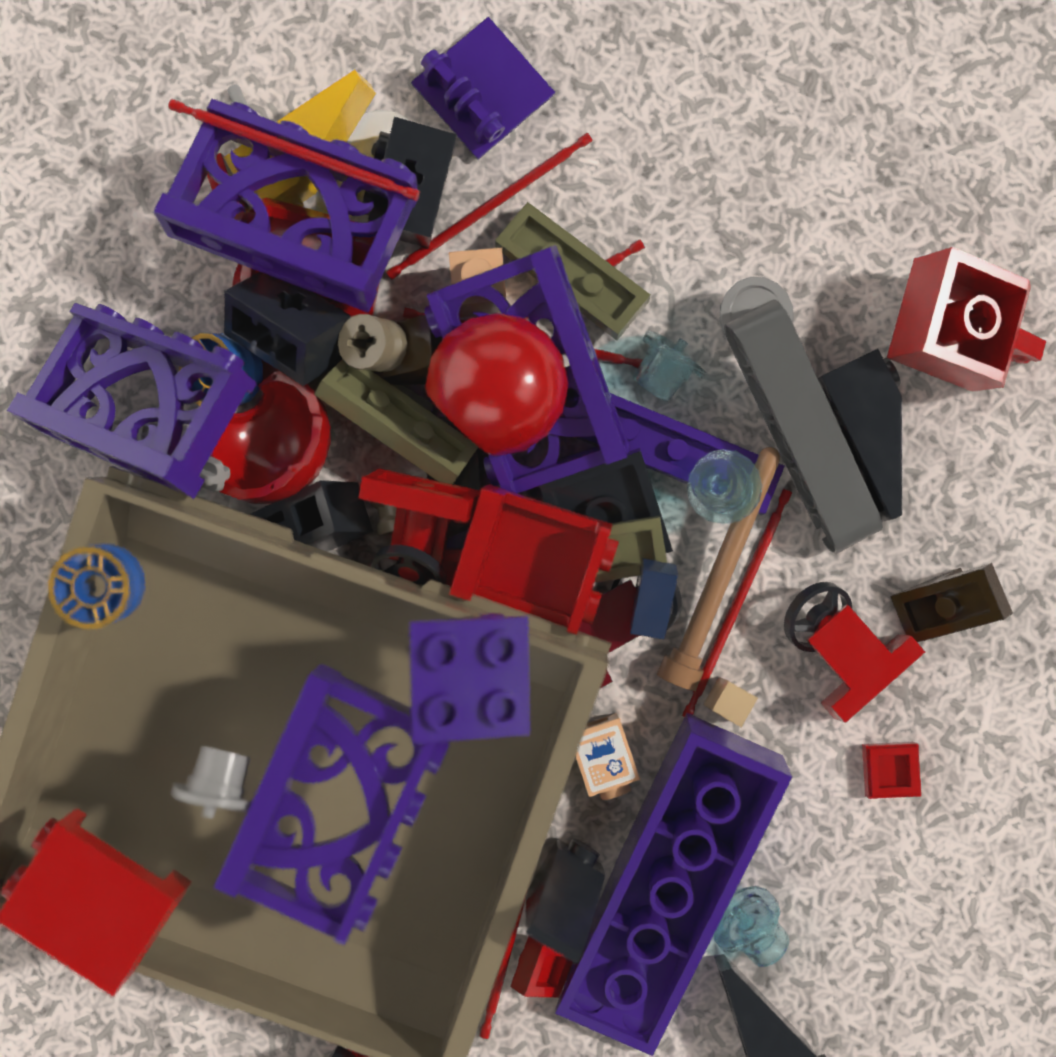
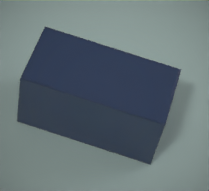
[630,559,678,640]

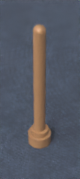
[657,447,780,691]

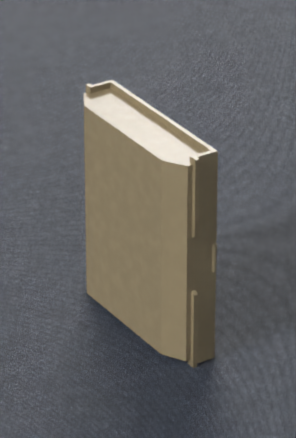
[0,466,611,1057]

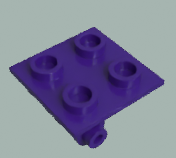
[411,16,556,160]
[409,613,530,744]

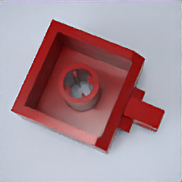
[887,247,1046,392]

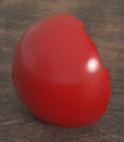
[425,313,568,457]
[211,371,331,504]

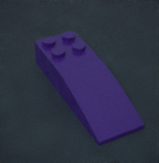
[555,713,793,1056]

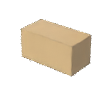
[703,677,758,728]

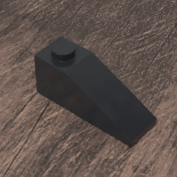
[818,349,902,522]
[250,480,373,551]
[526,838,605,964]
[714,954,826,1057]

